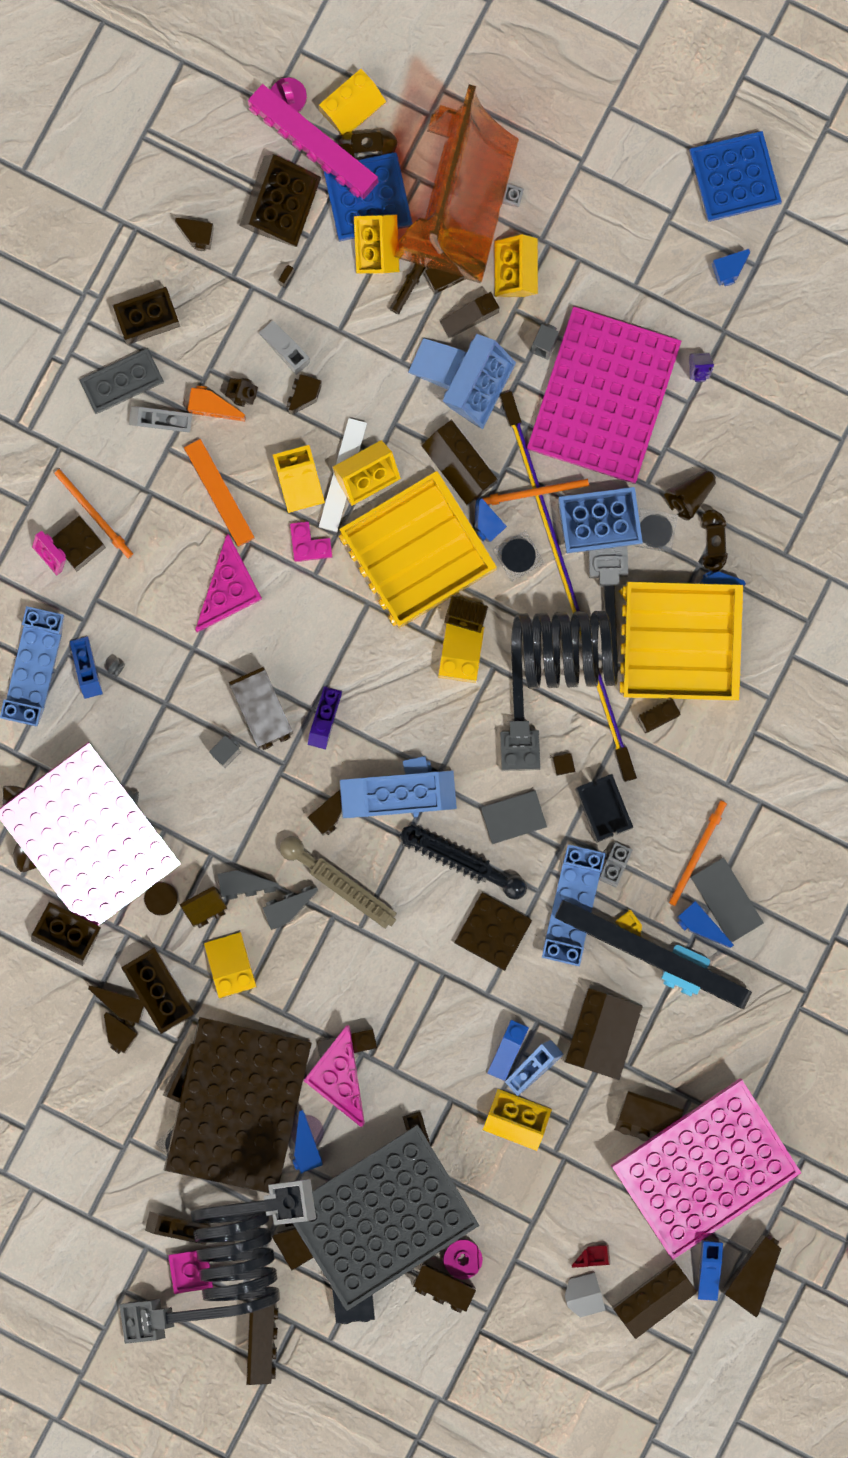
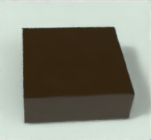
[278,265,295,288]
[552,753,576,776]

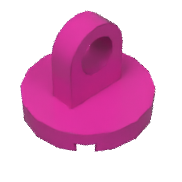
[271,77,307,113]

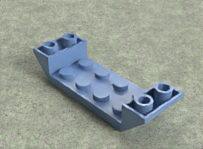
[0,606,64,727]
[340,771,457,818]
[542,845,606,967]

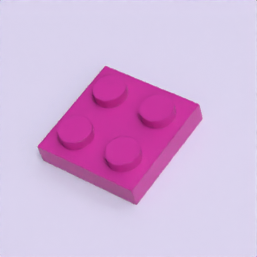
[32,530,66,576]
[168,1250,213,1294]

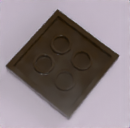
[454,893,532,971]

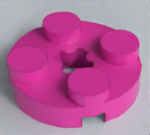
[444,1240,483,1279]

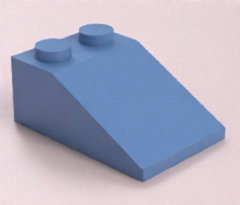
[408,338,467,390]

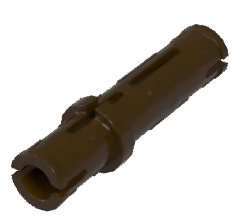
[389,260,427,315]

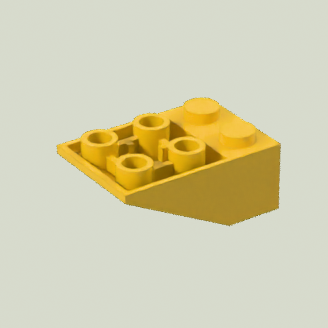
[273,445,325,513]

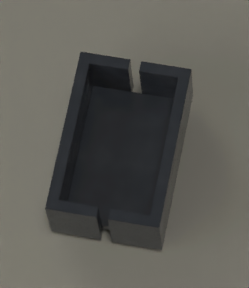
[575,774,634,843]

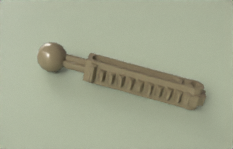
[280,836,397,929]

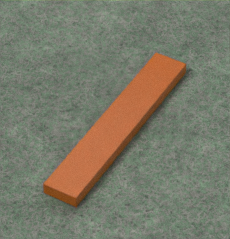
[184,439,255,547]

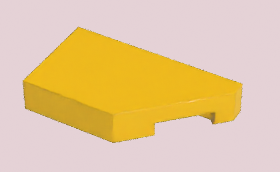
[615,910,642,937]

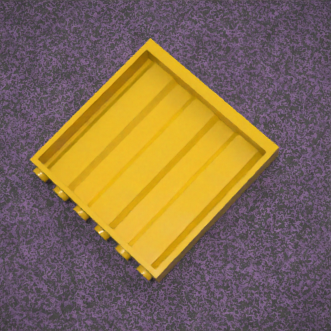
[338,471,497,629]
[620,582,743,700]

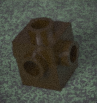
[225,378,258,407]

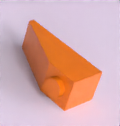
[188,386,246,422]

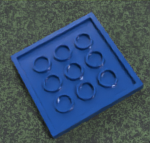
[689,131,782,222]
[324,152,413,242]

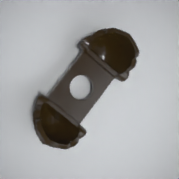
[338,129,398,158]
[701,510,728,571]

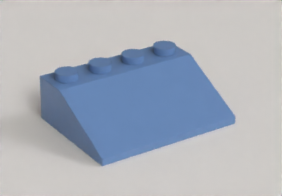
[443,334,516,429]
[558,487,643,554]

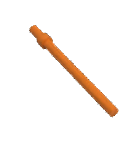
[54,469,133,559]
[476,479,589,506]
[668,800,727,906]

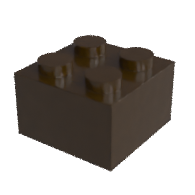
[52,515,106,572]

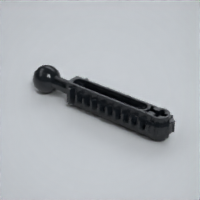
[399,825,527,900]

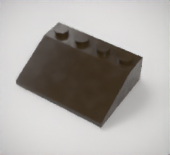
[239,154,321,247]
[564,988,643,1080]

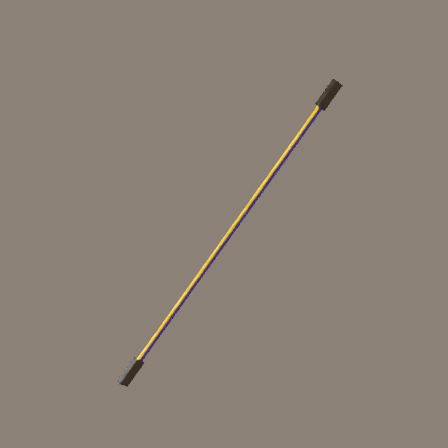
[500,391,637,782]

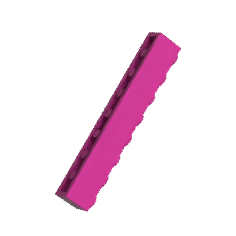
[248,84,378,199]

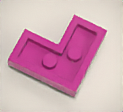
[290,522,332,562]

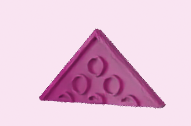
[195,534,262,633]
[303,1025,365,1128]

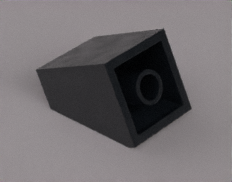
[332,1288,375,1324]

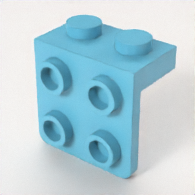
[660,945,710,997]

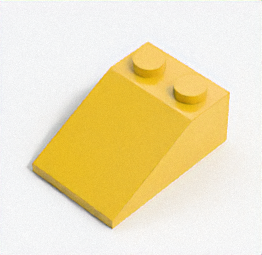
[438,623,484,683]
[204,932,257,999]

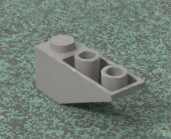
[259,321,310,375]

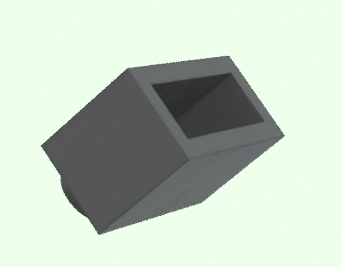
[531,324,559,360]
[209,735,241,768]

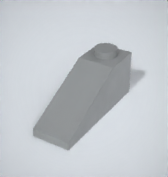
[129,406,192,433]

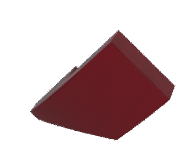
[572,1245,610,1268]

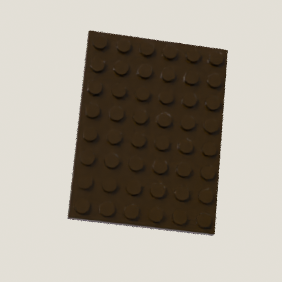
[163,1017,312,1194]

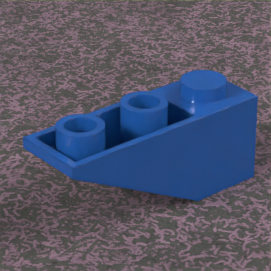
[698,1240,723,1301]

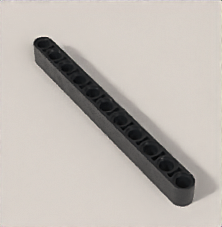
[554,900,752,1010]

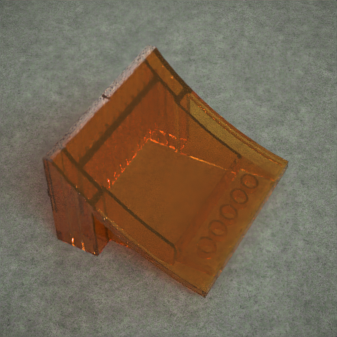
[394,84,519,283]

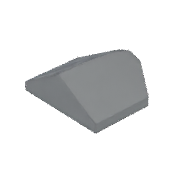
[565,1272,606,1318]

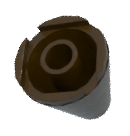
[664,470,716,521]

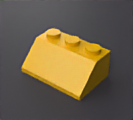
[319,69,386,136]
[354,215,400,274]
[495,234,538,297]
[332,440,401,506]
[483,1089,552,1151]

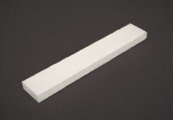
[319,418,367,532]

